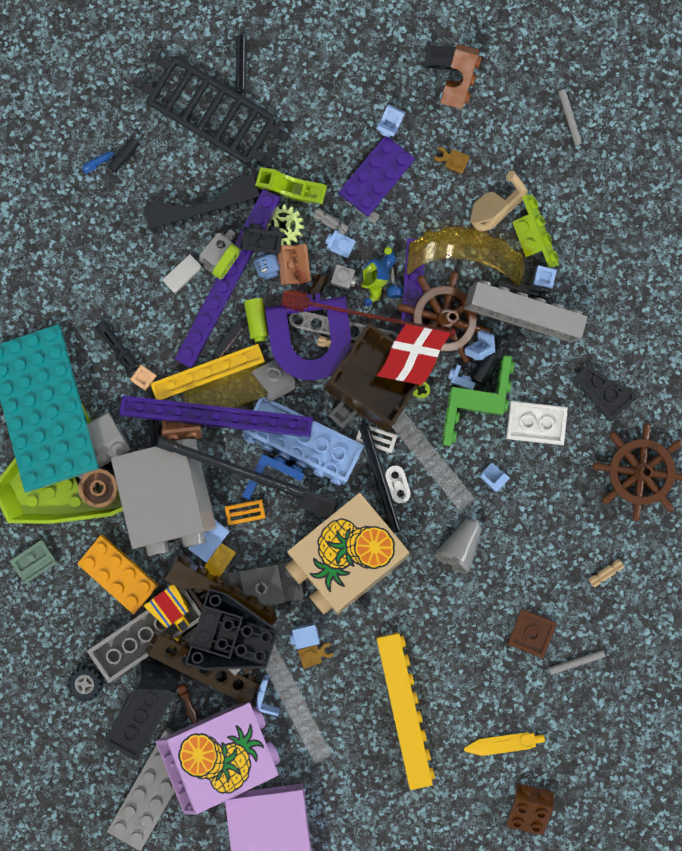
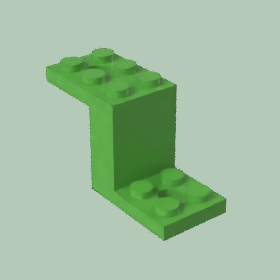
[441,356,514,446]

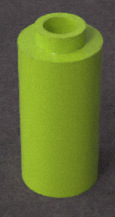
[244,298,269,342]

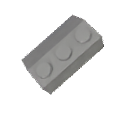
[78,412,130,479]

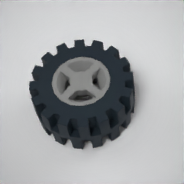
[67,666,104,702]

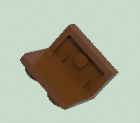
[507,783,554,835]

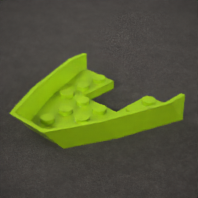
[0,404,123,524]

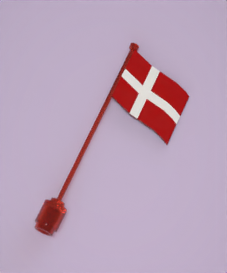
[281,290,456,386]

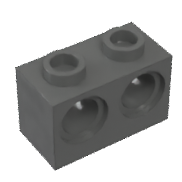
[328,401,358,429]

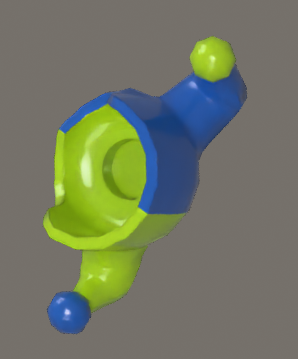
[361,247,397,306]

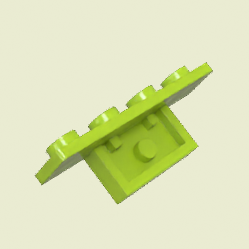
[513,194,559,268]

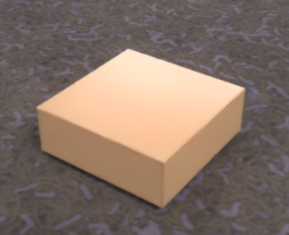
[130,365,157,391]

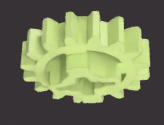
[267,205,304,246]

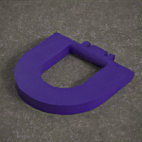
[265,293,351,381]

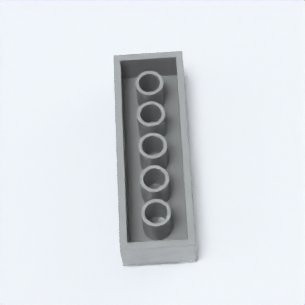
[464,280,588,343]
[87,589,202,683]
[107,727,175,851]

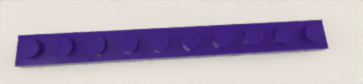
[175,189,281,368]
[119,396,313,438]

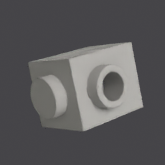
[331,264,358,291]

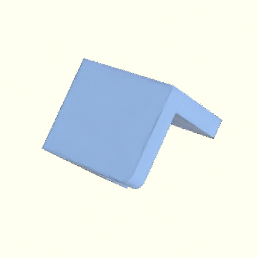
[531,265,557,289]
[479,463,510,492]

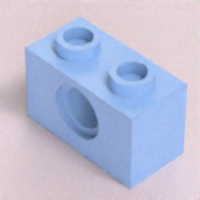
[289,622,320,649]

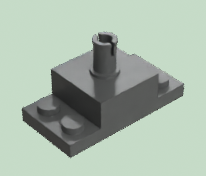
[222,561,304,605]

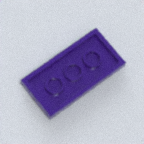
[338,136,415,218]

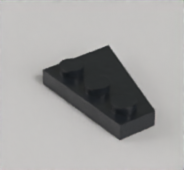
[572,365,639,422]

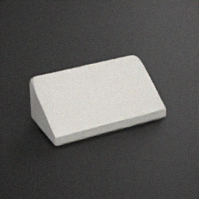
[162,255,203,294]

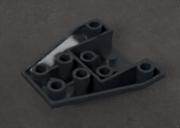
[185,588,278,670]

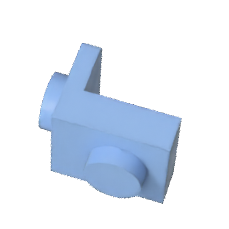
[376,104,406,137]
[465,330,495,360]

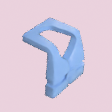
[257,674,280,716]

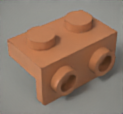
[278,244,311,285]
[161,421,202,441]

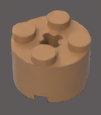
[78,469,119,508]

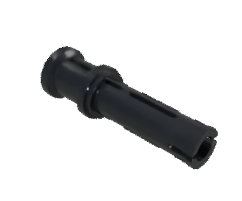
[95,320,141,375]

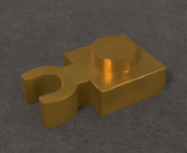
[434,147,470,175]
[298,643,334,668]

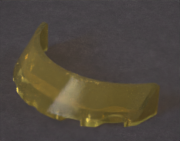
[406,226,525,285]

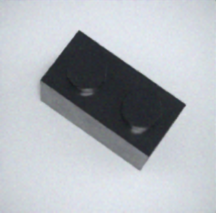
[136,661,180,690]

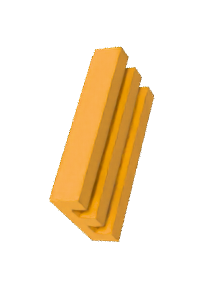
[224,499,266,525]

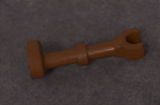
[177,683,198,724]

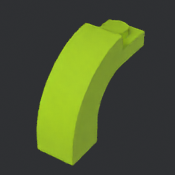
[255,167,327,204]

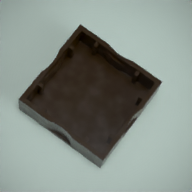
[323,322,420,432]

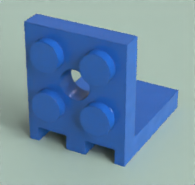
[242,454,305,499]

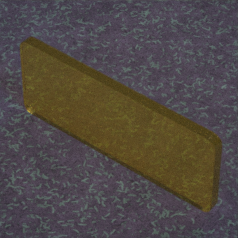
[184,364,267,408]

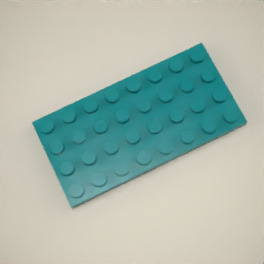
[0,324,99,493]

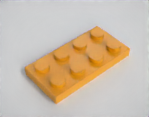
[77,534,159,615]

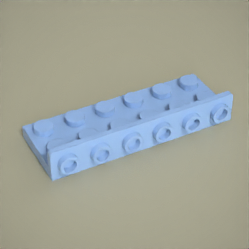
[242,395,364,486]

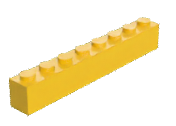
[376,632,435,790]

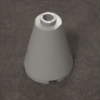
[435,518,482,574]

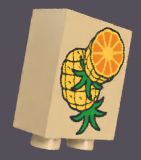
[285,493,410,615]

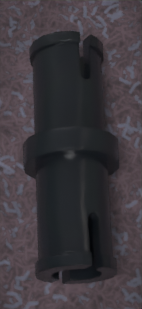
[107,137,141,174]

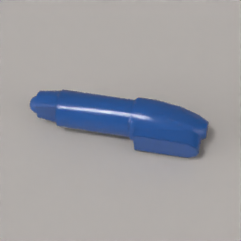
[82,151,115,174]

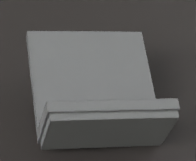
[252,360,295,402]

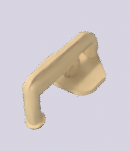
[470,171,528,232]

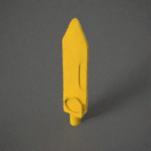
[464,732,545,756]

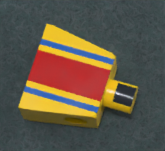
[144,584,190,631]

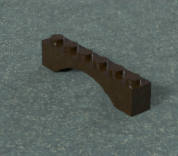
[164,554,277,626]

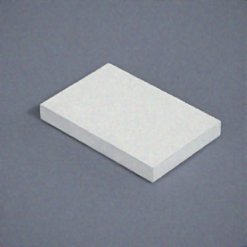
[506,401,568,445]

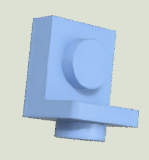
[325,230,356,259]
[448,364,475,390]

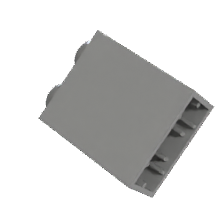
[111,439,217,556]

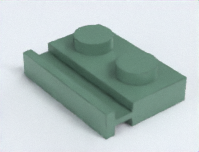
[10,540,58,584]

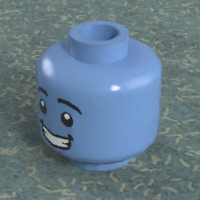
[253,252,280,280]

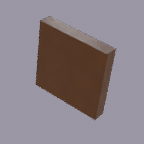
[507,608,557,658]

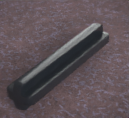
[236,35,247,92]

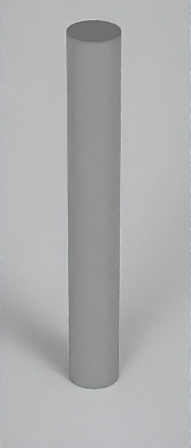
[558,89,582,146]
[548,650,606,675]

